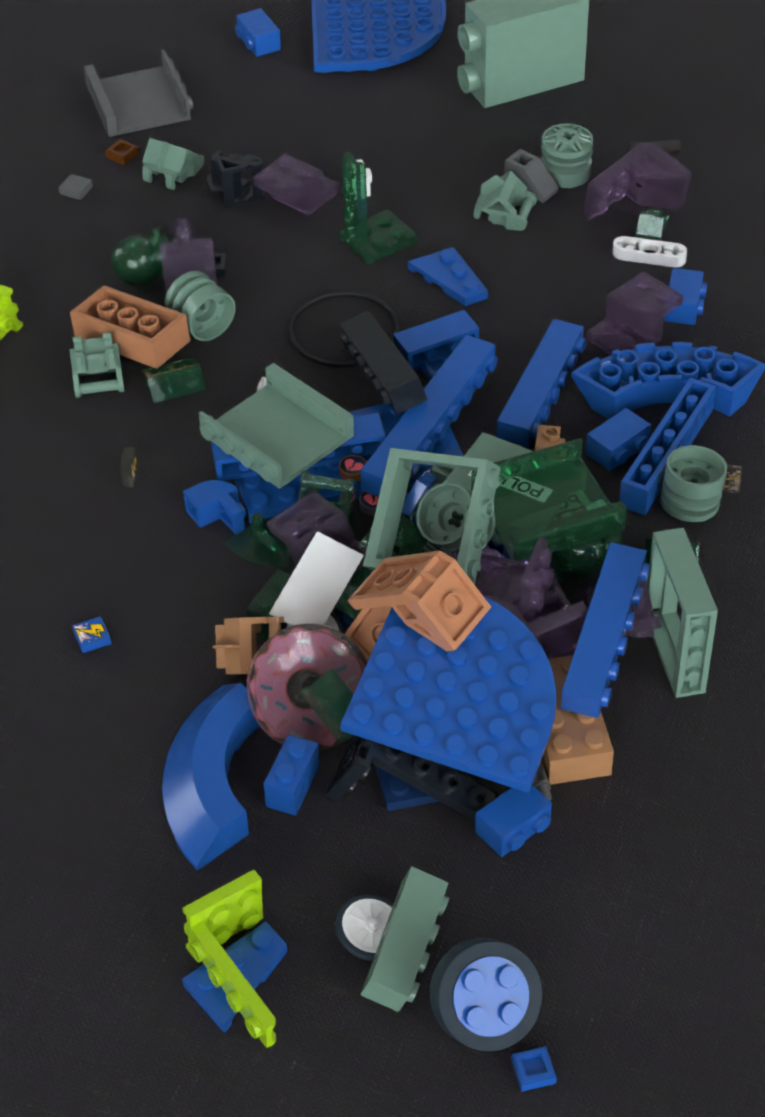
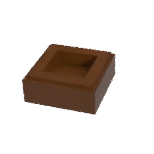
[105,139,140,165]

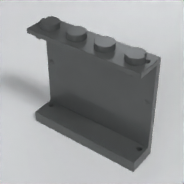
[84,50,193,137]

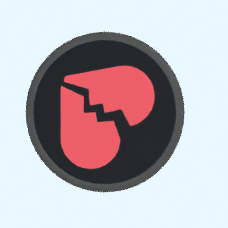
[359,491,379,516]

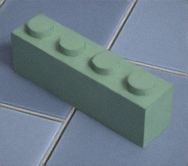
[360,866,449,1012]

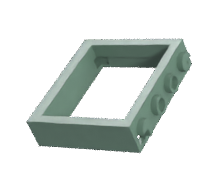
[363,448,501,585]
[644,527,718,698]

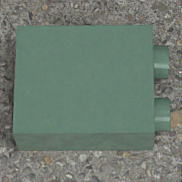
[457,0,589,108]

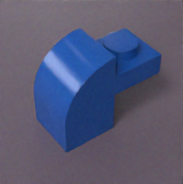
[183,480,246,535]

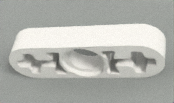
[613,236,687,267]

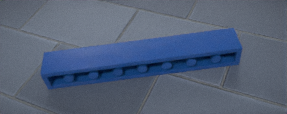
[361,335,498,497]

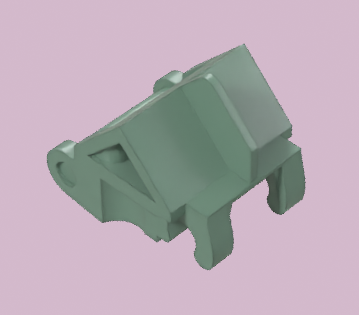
[142,138,204,190]
[473,170,538,231]
[69,332,124,398]

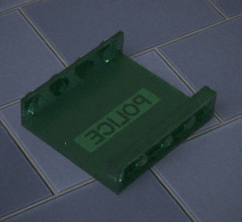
[471,438,627,562]

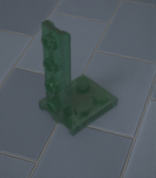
[338,152,417,265]

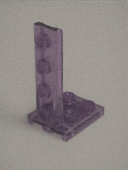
[159,218,218,294]

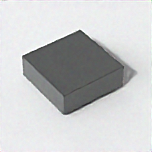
[59,174,93,200]

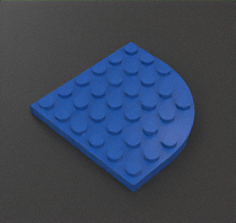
[312,0,446,73]
[340,596,556,793]

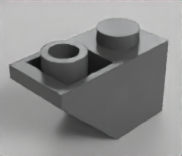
[505,149,559,203]

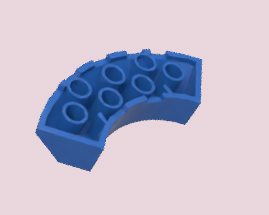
[571,342,765,419]
[162,683,263,871]

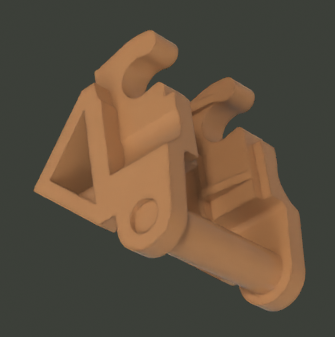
[213,617,284,674]

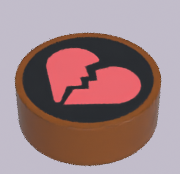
[339,455,367,482]

